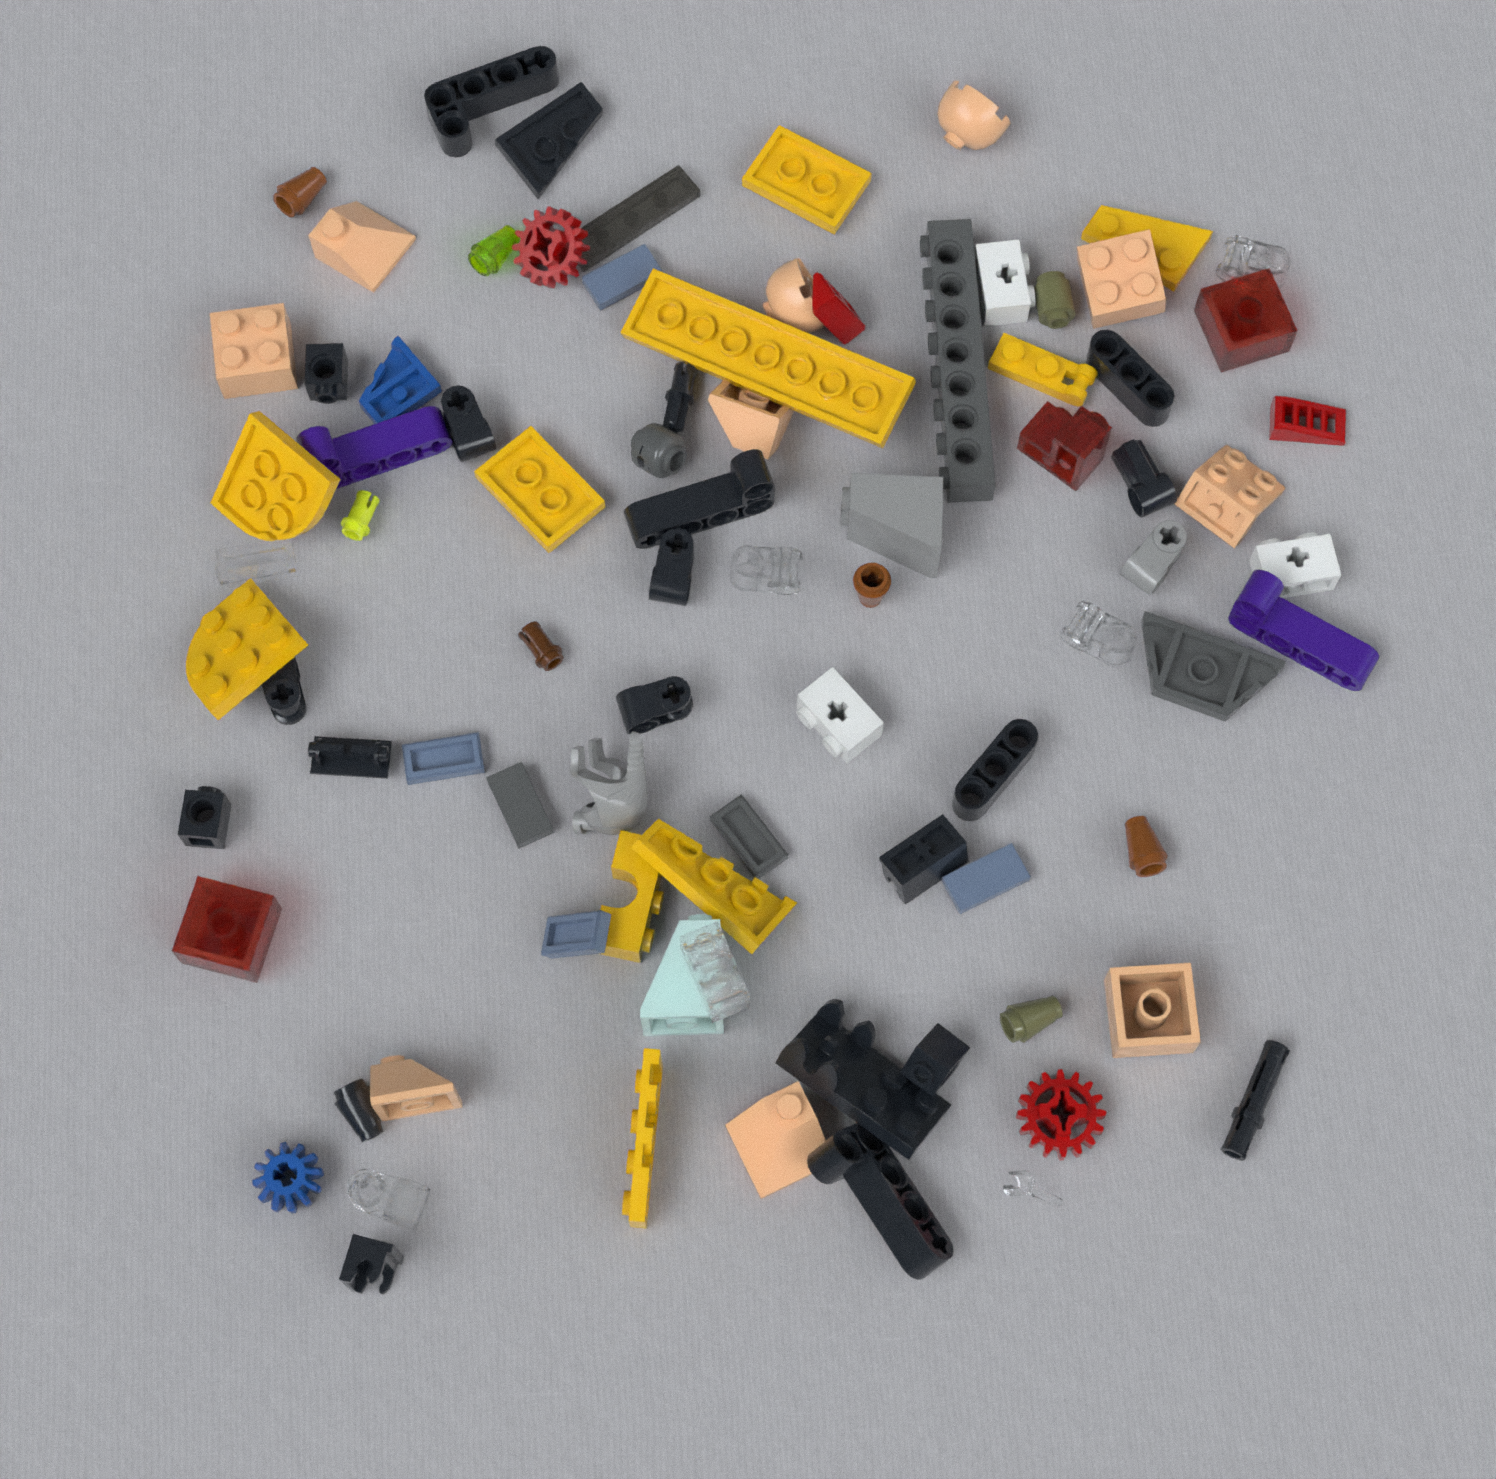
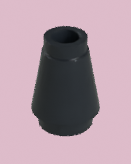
[334,1078,384,1143]

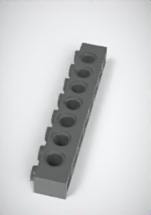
[920,219,996,503]

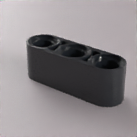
[1086,329,1175,427]
[952,719,1038,822]

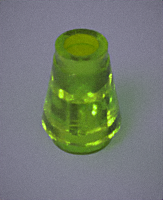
[468,225,520,277]

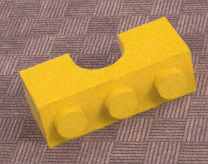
[600,830,664,963]

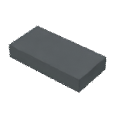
[486,762,554,849]
[710,794,788,879]

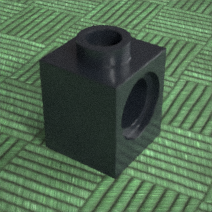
[304,343,348,404]
[177,786,231,849]
[900,1023,971,1097]

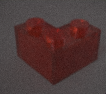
[1017,401,1112,491]

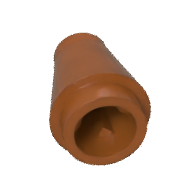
[273,167,327,217]
[853,562,891,608]
[1124,816,1168,877]

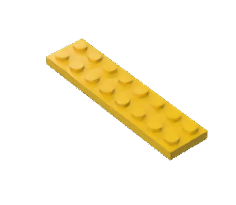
[620,268,916,449]

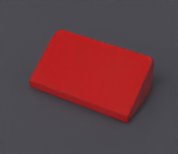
[812,272,865,345]

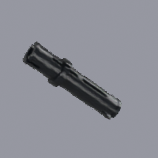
[1220,1040,1290,1161]

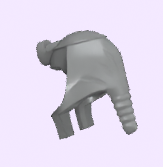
[570,731,648,835]

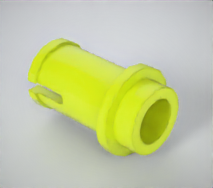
[341,490,380,541]

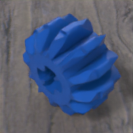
[252,1142,324,1214]

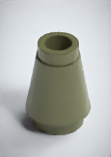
[1000,995,1063,1043]

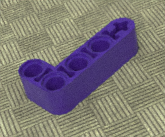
[296,406,453,489]
[1228,569,1379,691]

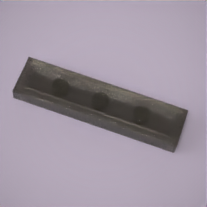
[578,165,700,272]

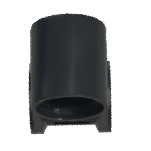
[441,385,496,463]
[649,528,694,606]
[261,657,306,725]
[616,676,693,735]

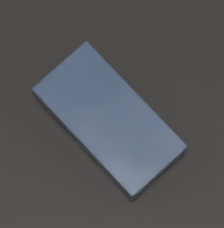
[582,244,663,311]
[402,732,485,785]
[941,843,1031,914]
[541,910,611,959]

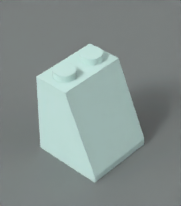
[640,914,724,1036]

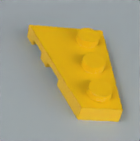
[1081,205,1213,292]

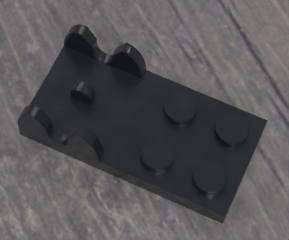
[775,999,952,1160]

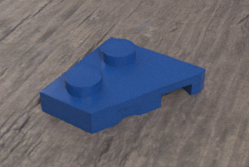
[359,336,442,424]

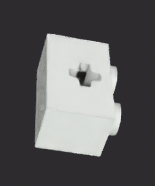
[974,239,1035,326]
[1249,532,1341,598]
[796,667,884,764]

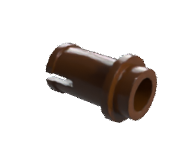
[518,621,564,671]

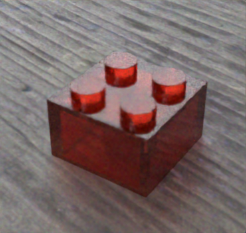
[1194,268,1298,372]
[172,876,282,983]

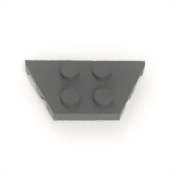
[1141,611,1286,721]

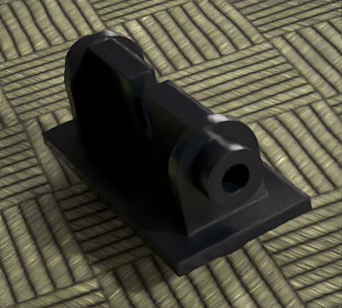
[308,736,392,779]

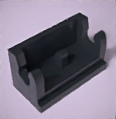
[879,814,969,905]
[339,1234,404,1295]

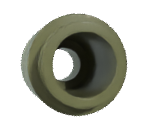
[1034,271,1075,329]

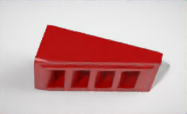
[1269,396,1346,446]

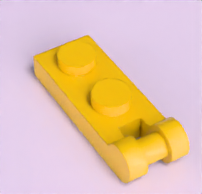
[987,333,1098,407]

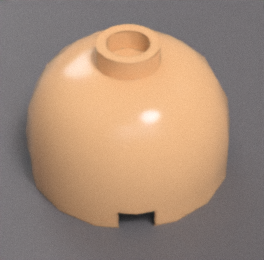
[937,80,1011,150]
[763,258,824,333]

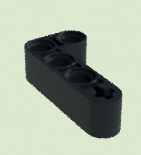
[424,46,559,158]
[623,449,775,549]
[807,1123,954,1280]

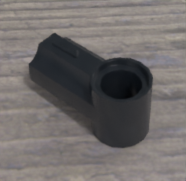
[1111,439,1177,518]

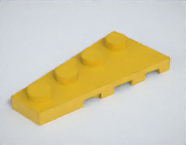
[631,818,797,954]
[622,1048,663,1229]

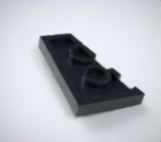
[495,82,603,199]

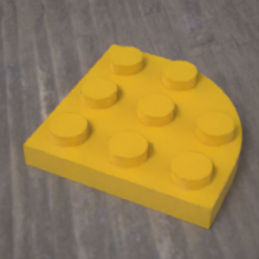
[210,411,341,541]
[186,578,308,720]

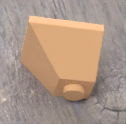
[308,201,416,293]
[708,380,794,460]
[370,1055,463,1122]
[725,1081,826,1199]

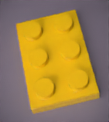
[742,125,872,235]
[474,426,606,553]

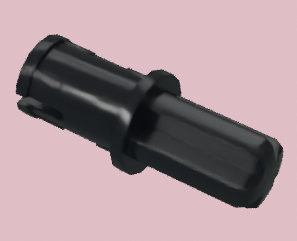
[663,361,698,433]

